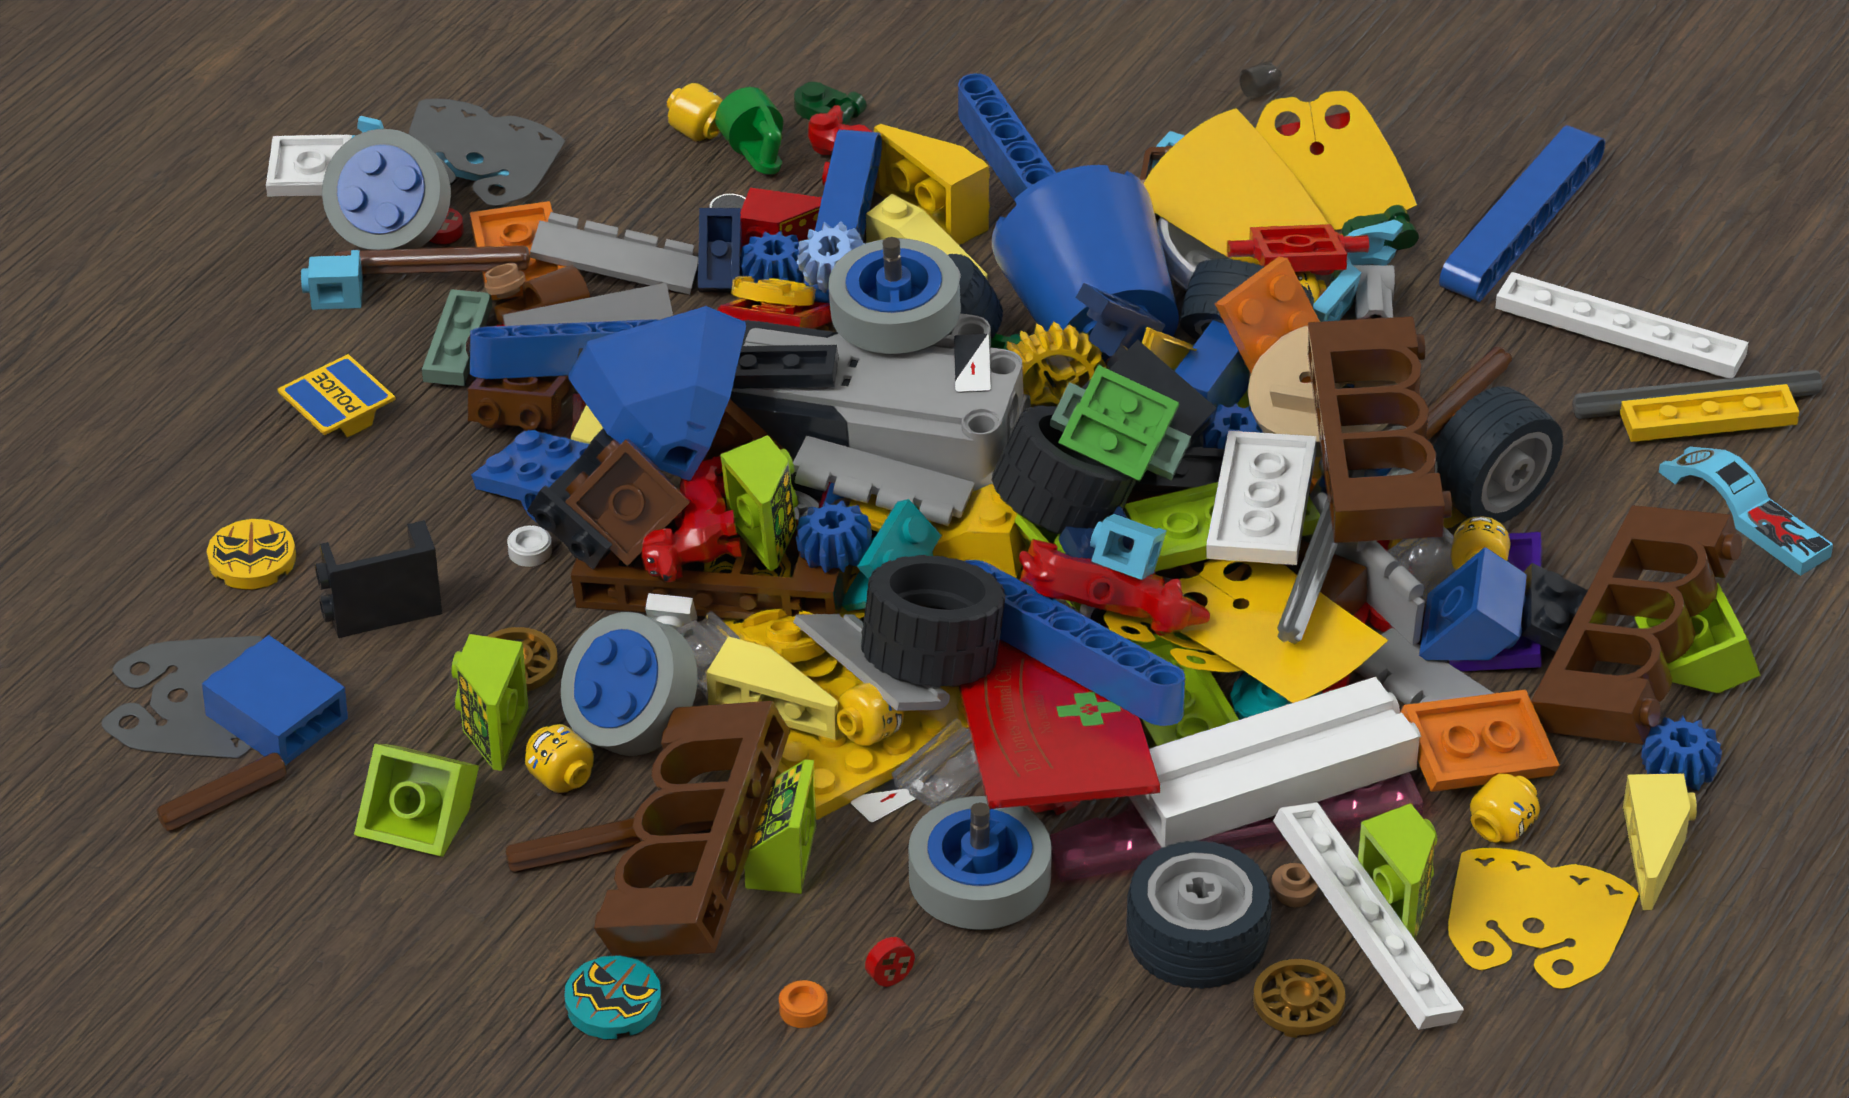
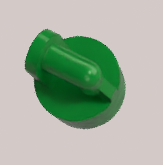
[715,87,783,174]

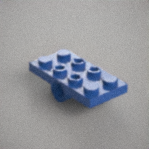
[471,430,589,523]

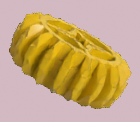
[1006,321,1107,408]

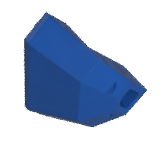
[569,306,746,481]

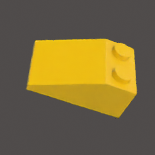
[874,124,990,245]
[932,484,1028,578]

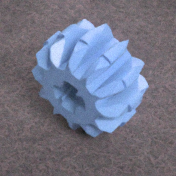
[797,221,865,293]

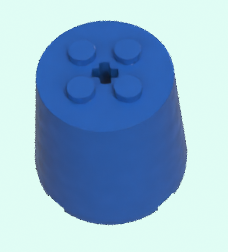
[992,165,1179,362]

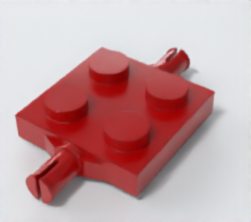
[1227,224,1369,275]

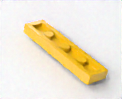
[1620,384,1799,442]

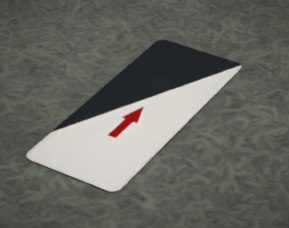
[954,334,991,392]
[851,764,942,822]

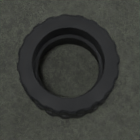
[992,405,1137,534]
[861,555,1006,687]

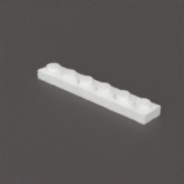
[1495,272,1749,378]
[1273,802,1464,1030]

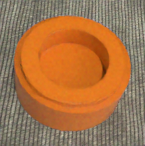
[779,980,828,1028]

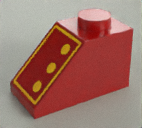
[741,187,822,247]

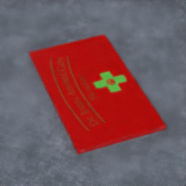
[959,639,1160,809]

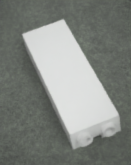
[1129,677,1421,847]

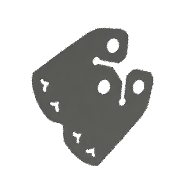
[408,99,565,206]
[102,636,263,758]

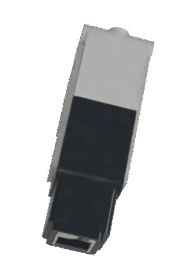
[730,313,1031,500]

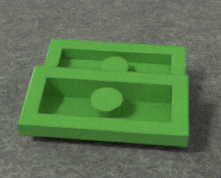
[1058,365,1180,482]

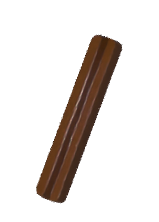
[157,752,287,831]

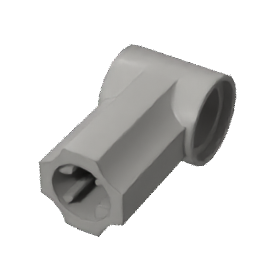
[1353,265,1395,320]

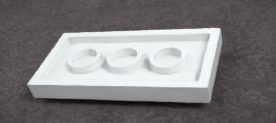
[1206,431,1316,565]

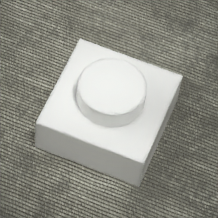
[645,593,697,633]

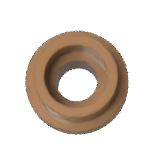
[484,263,526,298]
[1271,863,1319,907]

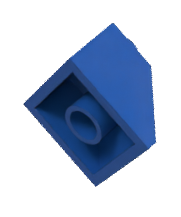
[1419,547,1527,660]

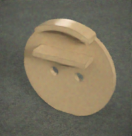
[1248,325,1398,457]

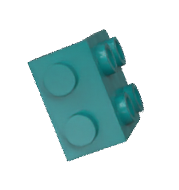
[842,499,942,611]

